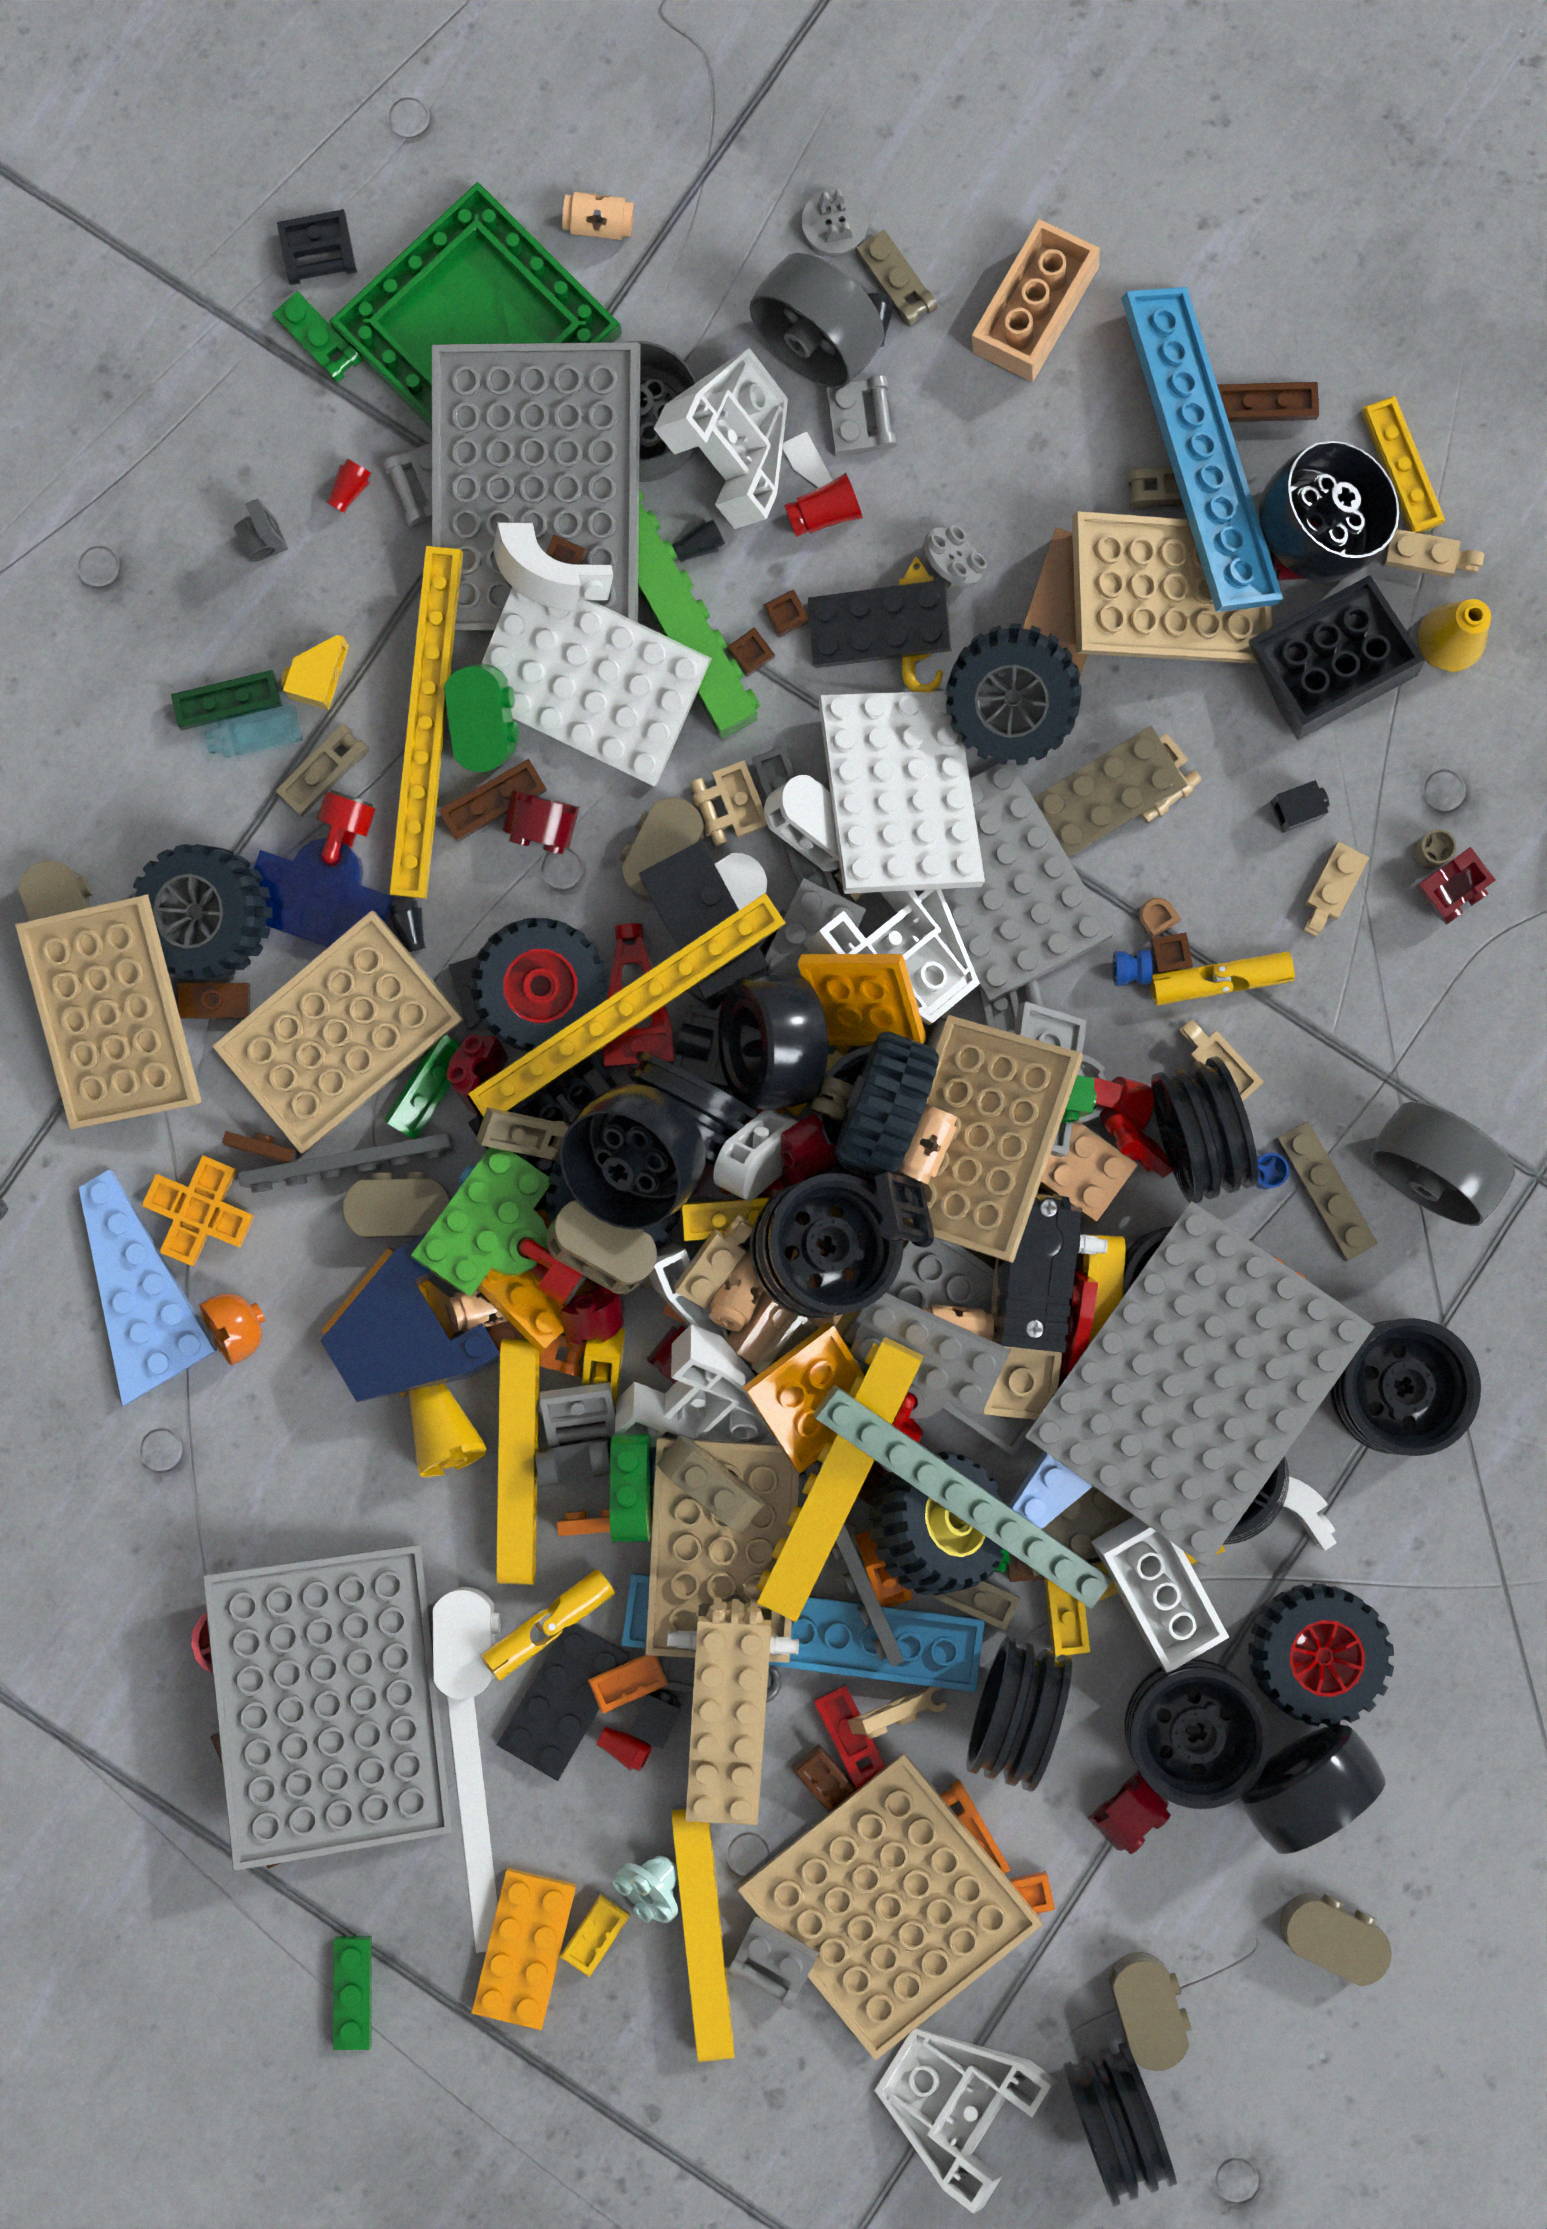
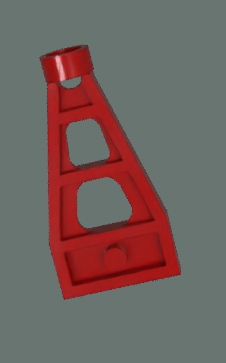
[603,923,675,1067]
[1058,1268,1098,1389]

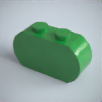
[444,663,519,772]
[609,1434,652,1543]

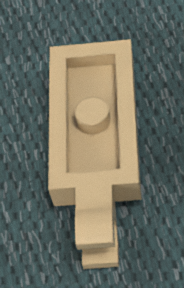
[1384,529,1485,578]
[1303,841,1370,937]
[1178,1020,1264,1101]
[674,1214,753,1309]
[848,1686,947,1739]

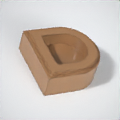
[1139,898,1181,940]

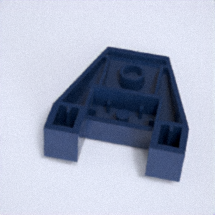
[320,1232,500,1402]

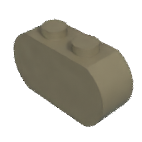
[620,798,704,903]
[18,861,93,921]
[343,1172,452,1238]
[547,1200,657,1294]
[657,1435,765,1533]
[1280,1893,1392,1986]
[1108,1952,1192,2071]

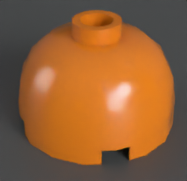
[199,1293,265,1365]

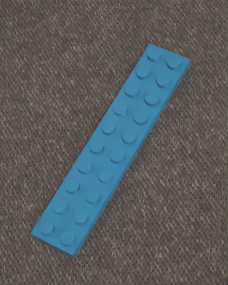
[1121,287,1283,612]
[622,1573,985,1692]

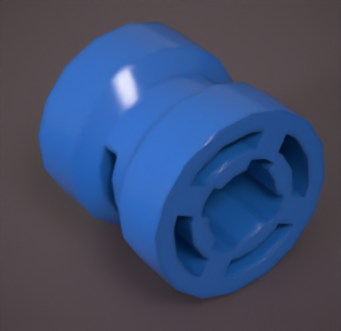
[1112,950,1152,986]
[1256,1153,1289,1190]

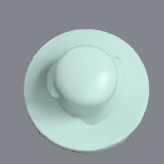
[612,1855,679,1923]

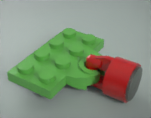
[411,1147,587,1306]

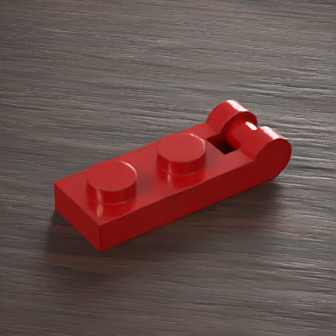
[1105,1114,1174,1178]
[814,1684,886,1789]

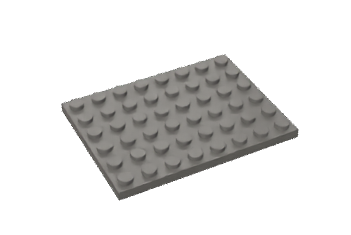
[432,342,641,631]
[1025,1201,1374,1567]
[203,1544,452,1871]

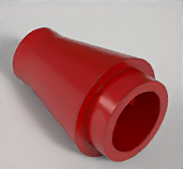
[326,458,371,514]
[597,1726,653,1772]

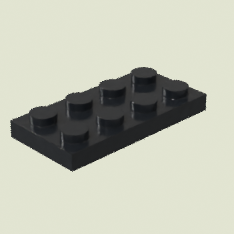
[808,580,952,668]
[497,1623,630,1781]

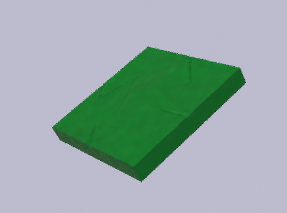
[329,181,622,430]

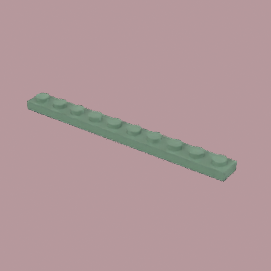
[813,1385,1113,1609]

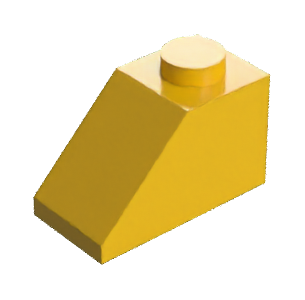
[281,635,349,710]
[582,1328,625,1408]

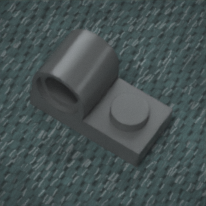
[234,498,288,562]

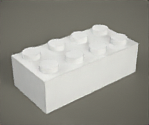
[1091,1516,1229,1672]

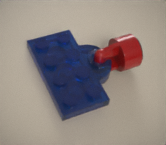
[254,789,394,947]

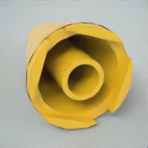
[1417,599,1491,672]
[409,1383,487,1478]

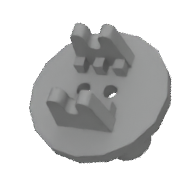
[802,188,869,256]
[920,525,987,591]

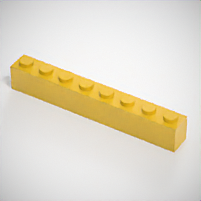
[756,1337,924,1622]

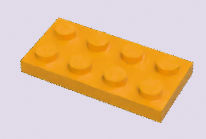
[471,1867,577,2030]

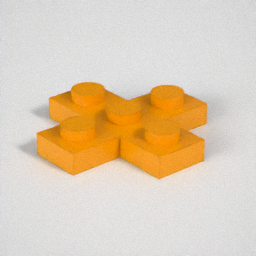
[142,1155,255,1266]

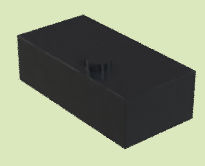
[639,840,769,1003]

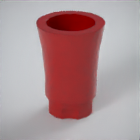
[784,472,863,537]

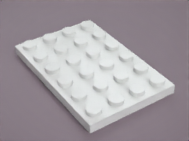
[482,587,712,786]
[818,691,985,894]

